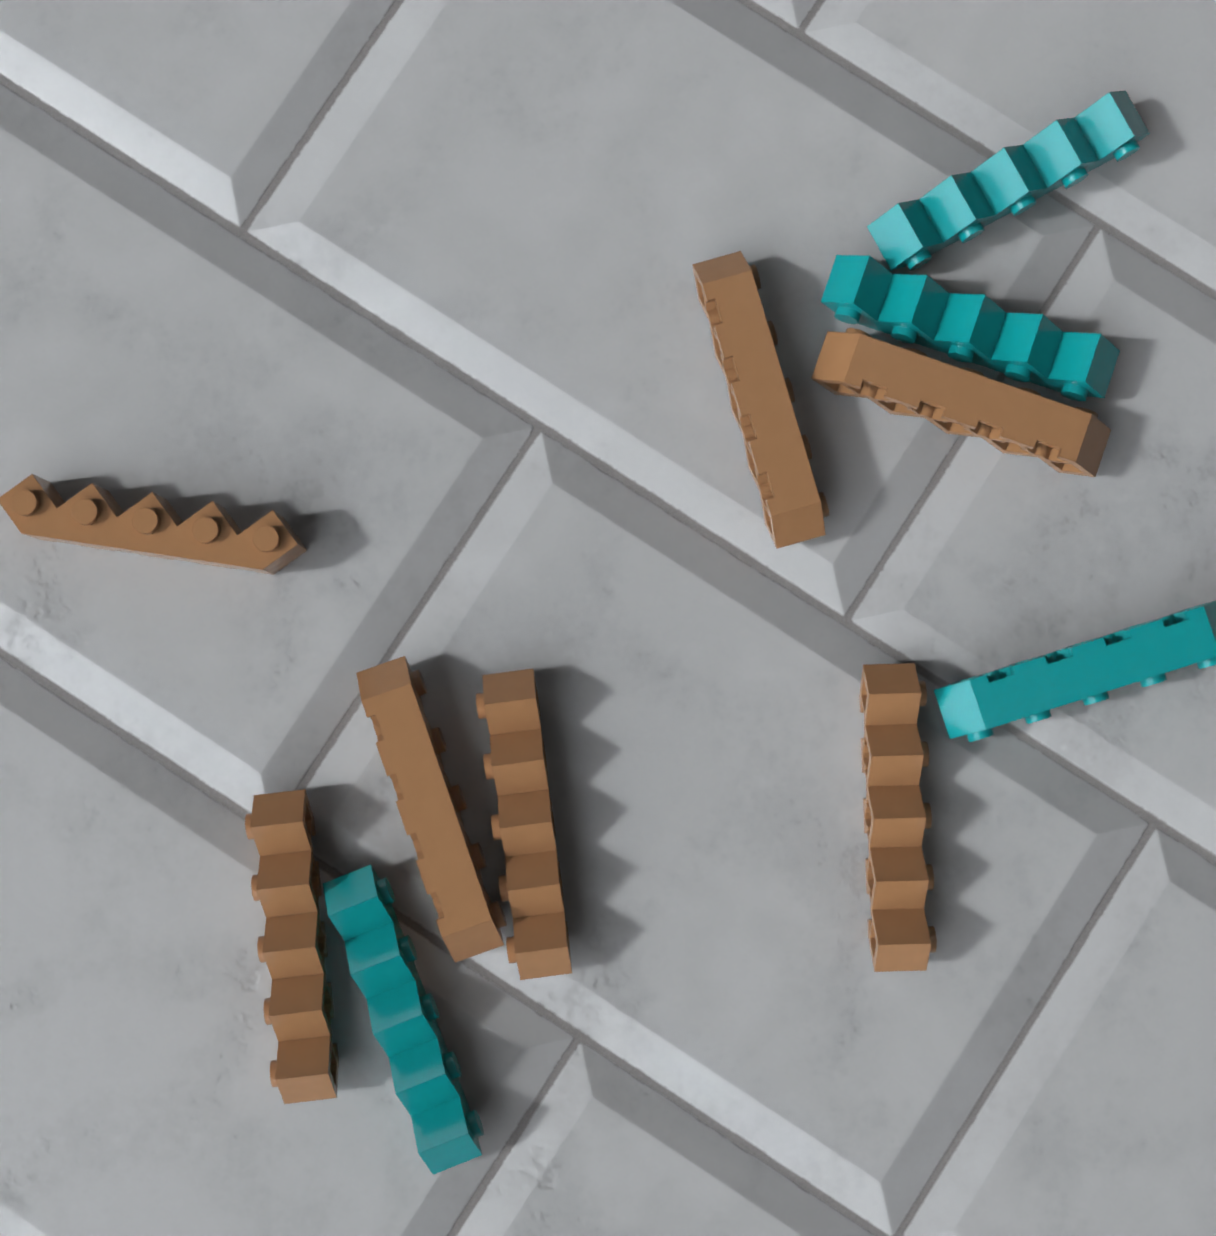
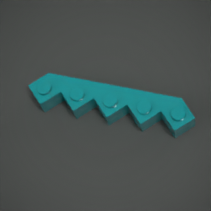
[867,90,1150,271]
[821,255,1120,401]
[934,600,1216,742]
[323,864,484,1175]

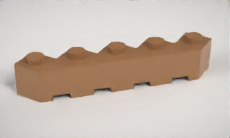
[692,251,829,549]
[811,328,1111,477]
[0,474,307,575]
[356,656,507,963]
[859,663,937,972]
[476,668,572,980]
[245,789,339,1104]

